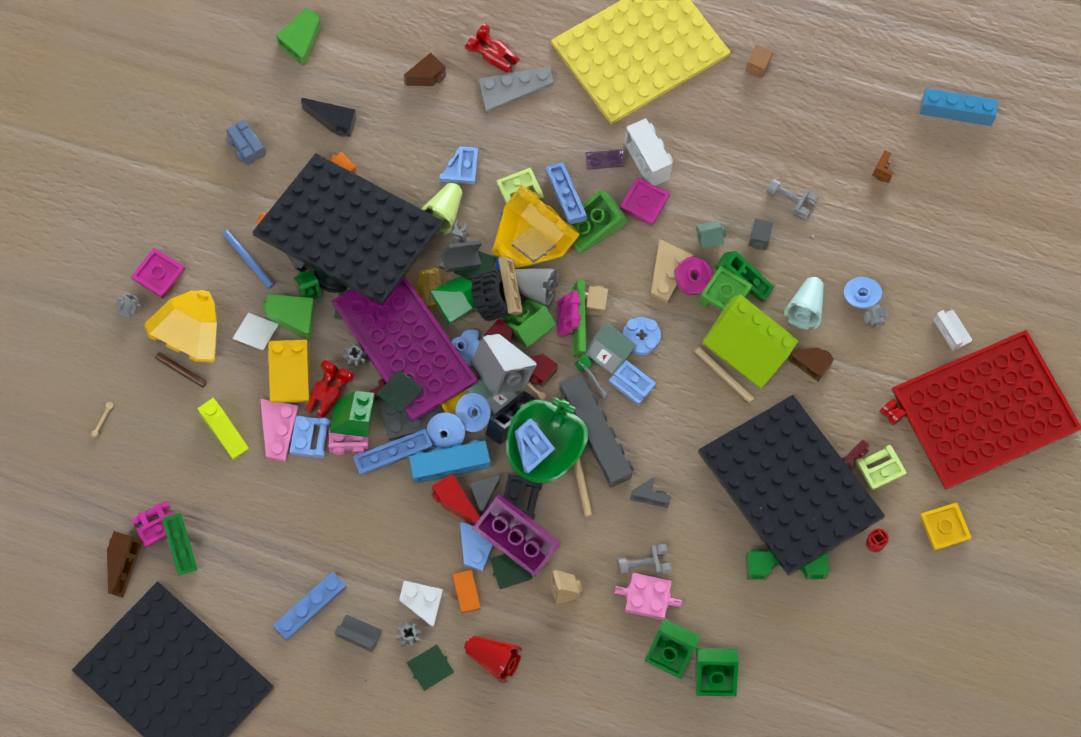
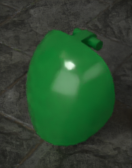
[506,397,588,484]

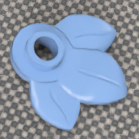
[452,329,481,366]

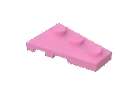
[260,399,299,462]

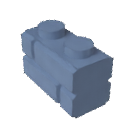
[226,120,266,165]

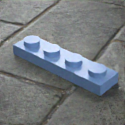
[546,162,587,225]
[353,429,433,476]
[273,572,346,641]

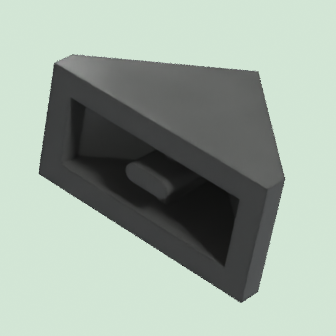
[470,475,500,516]

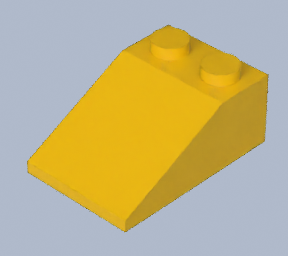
[268,340,309,403]

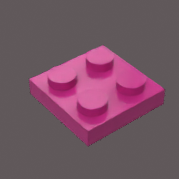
[620,177,670,226]
[131,248,185,299]

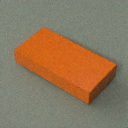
[452,570,481,614]

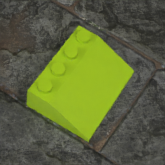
[702,294,798,389]

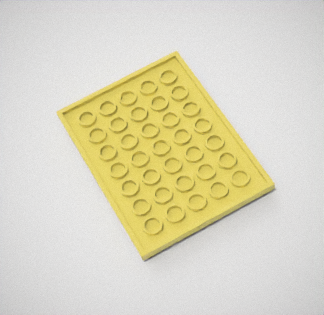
[551,0,731,125]

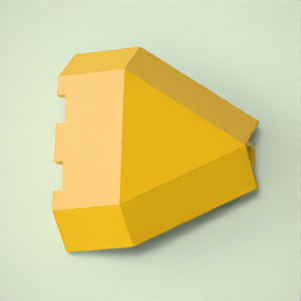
[491,185,580,269]

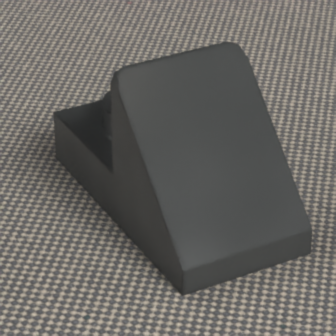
[630,477,671,508]

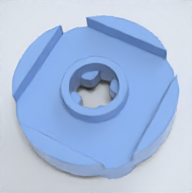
[623,317,661,355]

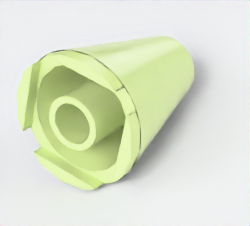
[421,183,463,235]

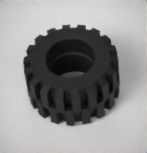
[472,270,511,321]

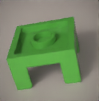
[699,266,753,311]

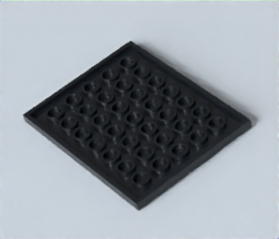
[253,153,443,306]
[698,395,885,576]
[72,581,274,737]

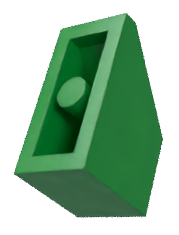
[294,270,321,299]

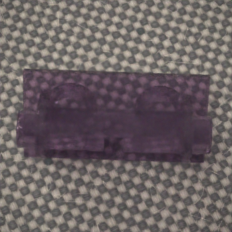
[585,149,624,170]

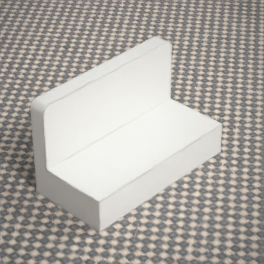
[933,310,972,351]

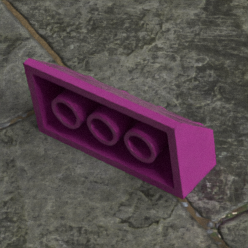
[472,493,561,577]

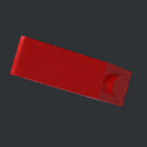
[431,474,480,526]

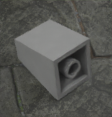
[471,334,537,396]

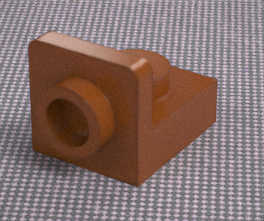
[872,150,894,183]

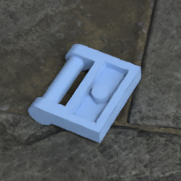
[290,416,331,458]

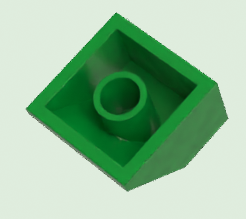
[330,391,374,437]
[644,619,701,679]
[695,648,739,696]

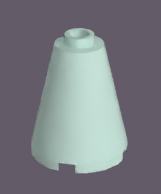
[784,277,824,330]

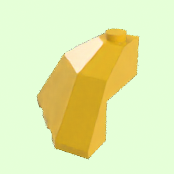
[144,290,217,362]

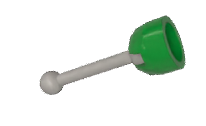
[575,356,608,398]

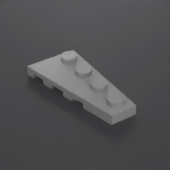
[479,66,553,114]

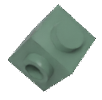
[696,221,726,248]

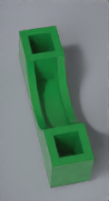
[746,549,828,580]

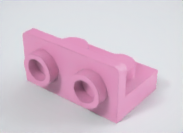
[328,428,369,455]

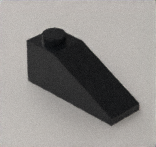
[301,98,356,137]
[485,391,537,445]

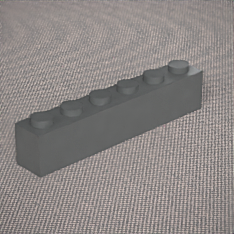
[559,373,634,488]

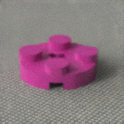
[674,257,712,295]

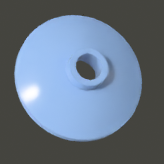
[844,277,882,308]
[455,393,491,432]
[427,412,465,449]

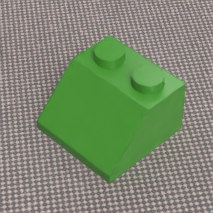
[500,298,556,347]

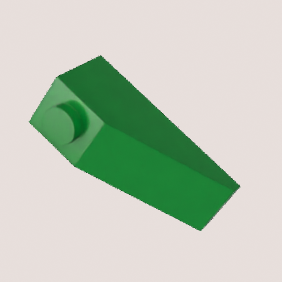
[714,251,774,301]

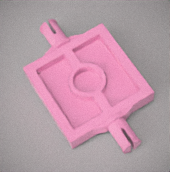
[614,573,682,620]

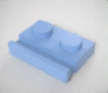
[608,360,656,405]

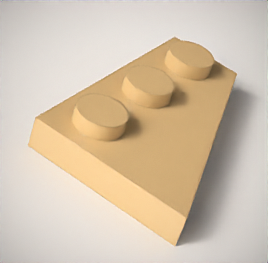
[650,239,693,303]

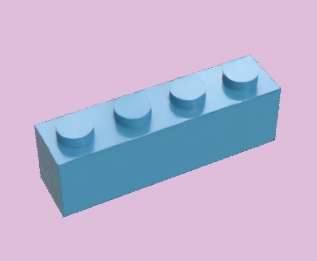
[919,88,998,126]
[409,440,490,484]

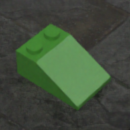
[564,189,629,253]

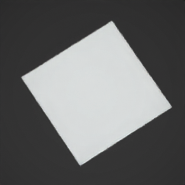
[232,313,279,350]

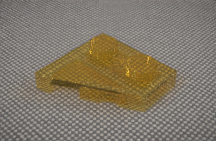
[415,267,443,308]

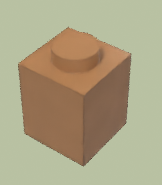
[746,45,773,77]

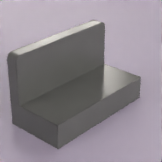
[440,240,482,272]
[335,615,382,652]

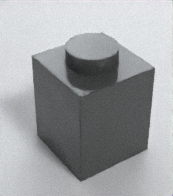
[748,218,773,250]

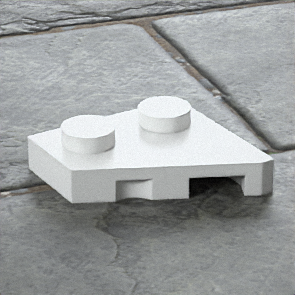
[399,581,443,628]

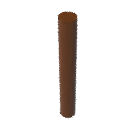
[155,352,207,388]

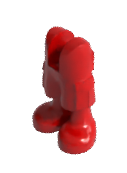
[465,23,520,73]
[305,360,355,418]

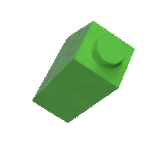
[276,8,321,66]
[263,294,315,340]

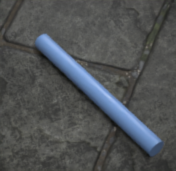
[223,230,274,289]

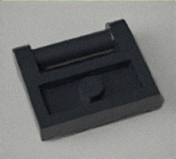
[503,474,543,520]

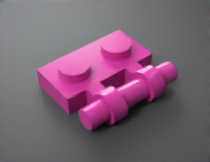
[557,291,581,337]
[131,501,174,548]

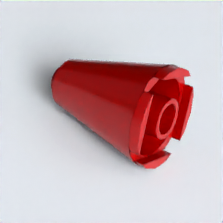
[464,636,522,684]

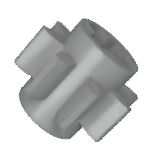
[115,294,141,317]
[863,305,888,328]
[343,343,367,369]
[396,622,421,648]

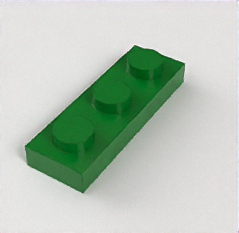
[161,513,198,576]

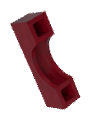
[484,319,558,388]

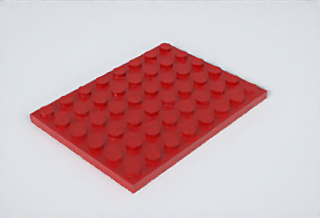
[891,330,1081,490]

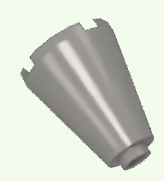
[515,268,559,306]

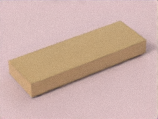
[498,257,523,316]

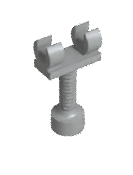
[767,179,819,220]
[439,220,468,272]
[617,544,672,575]

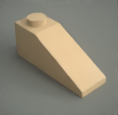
[551,570,582,605]

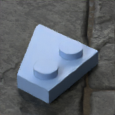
[439,146,478,184]
[515,419,555,473]
[460,522,493,572]

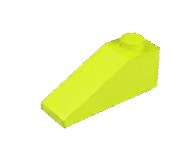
[197,398,249,460]

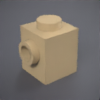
[585,285,608,317]

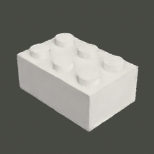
[624,118,673,186]

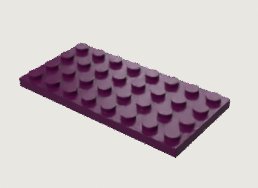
[331,277,478,422]

